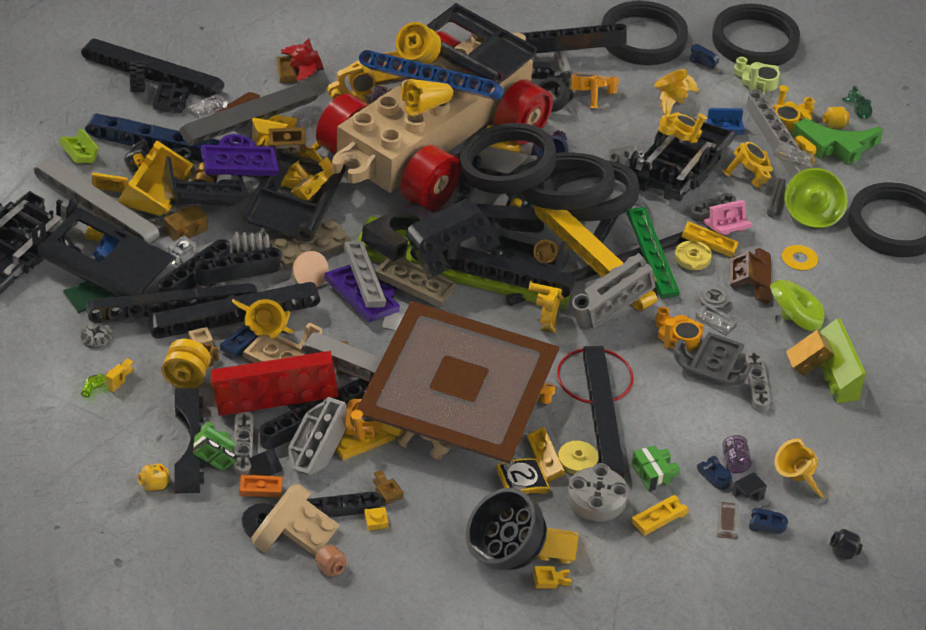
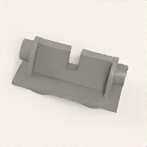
[609,145,644,165]

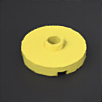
[675,241,712,270]
[558,441,599,475]

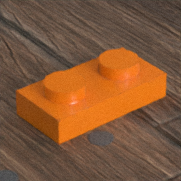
[239,475,283,498]

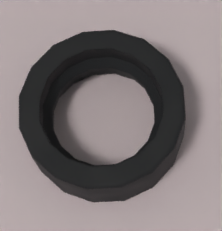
[538,77,570,112]

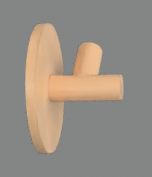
[293,251,329,287]

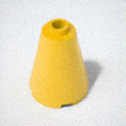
[401,79,453,116]

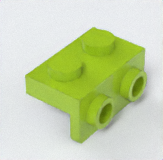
[59,129,99,164]

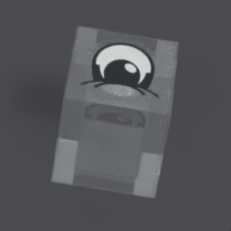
[168,236,198,266]

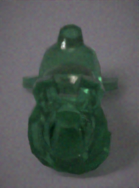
[842,86,873,119]

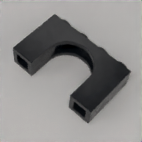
[361,201,435,262]

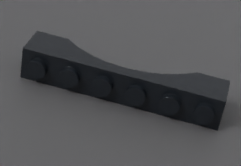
[174,388,204,494]

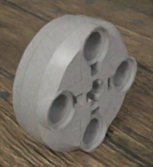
[568,463,629,521]

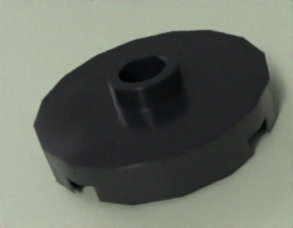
[242,503,275,537]

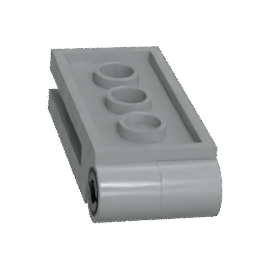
[572,253,655,329]

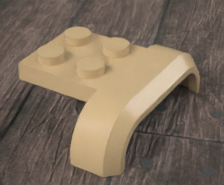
[243,322,323,363]
[251,484,340,557]

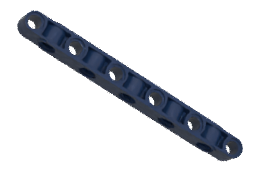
[85,113,220,162]

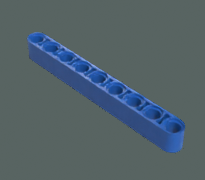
[359,50,504,100]

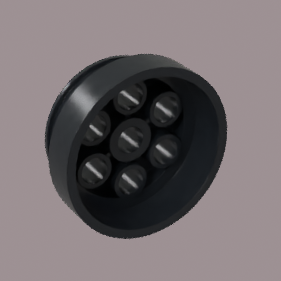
[466,488,547,570]

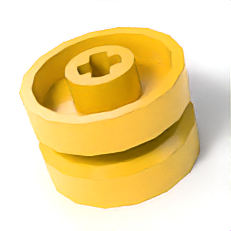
[395,22,441,64]
[161,339,211,388]

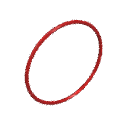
[557,348,634,403]

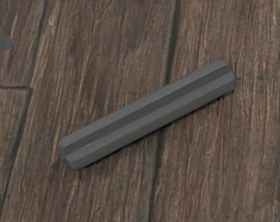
[767,178,786,217]

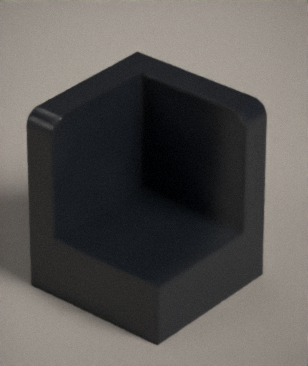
[248,448,283,476]
[732,472,767,502]

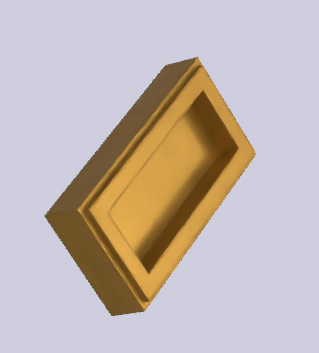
[277,56,297,83]

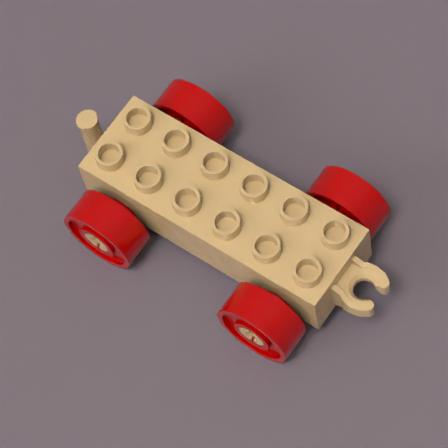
[316,31,553,212]

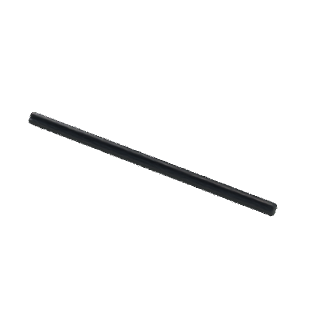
[506,232,689,306]

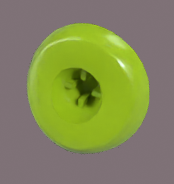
[784,168,848,228]
[770,280,825,331]

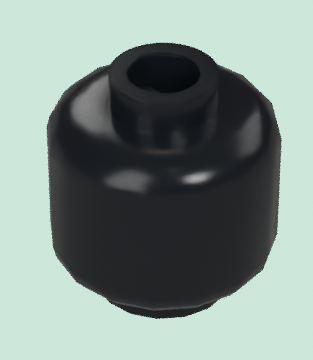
[830,529,863,559]

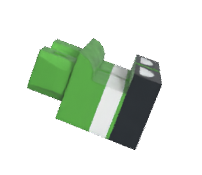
[193,422,237,471]
[631,445,680,492]

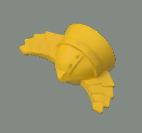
[654,69,699,115]
[232,299,294,339]
[774,438,824,498]

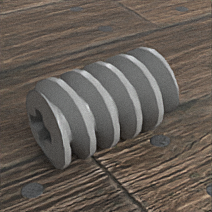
[231,232,270,254]

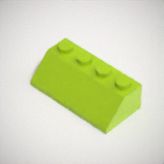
[818,318,866,403]

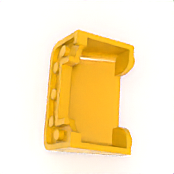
[118,141,194,216]

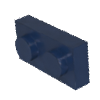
[220,325,259,359]

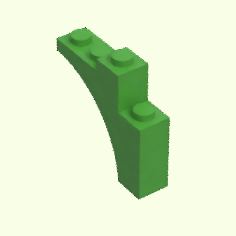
[792,118,883,165]

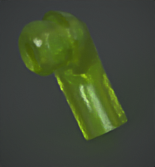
[81,373,106,398]

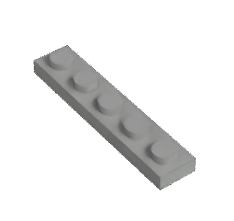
[344,241,386,308]

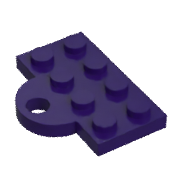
[201,134,279,176]
[324,264,400,322]

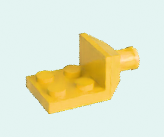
[252,115,297,147]

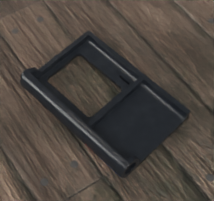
[426,3,537,84]

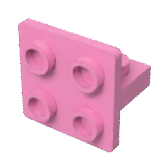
[704,200,752,235]

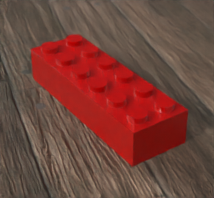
[211,351,338,416]

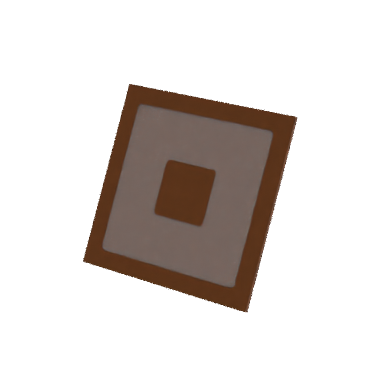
[356,301,560,464]

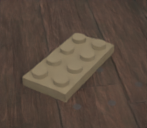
[270,219,352,270]
[375,258,458,307]

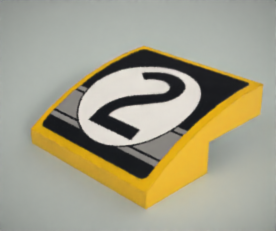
[496,458,550,495]

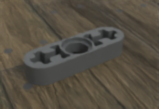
[689,193,736,221]

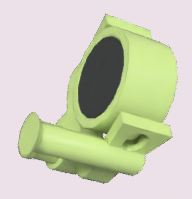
[734,57,780,93]

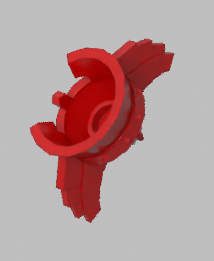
[281,38,324,82]

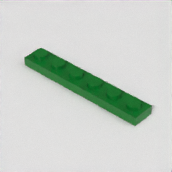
[627,207,680,299]

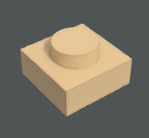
[188,327,213,346]

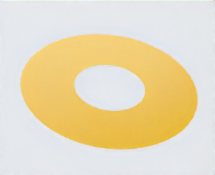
[782,245,818,270]

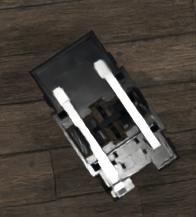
[629,117,735,201]
[0,191,78,295]

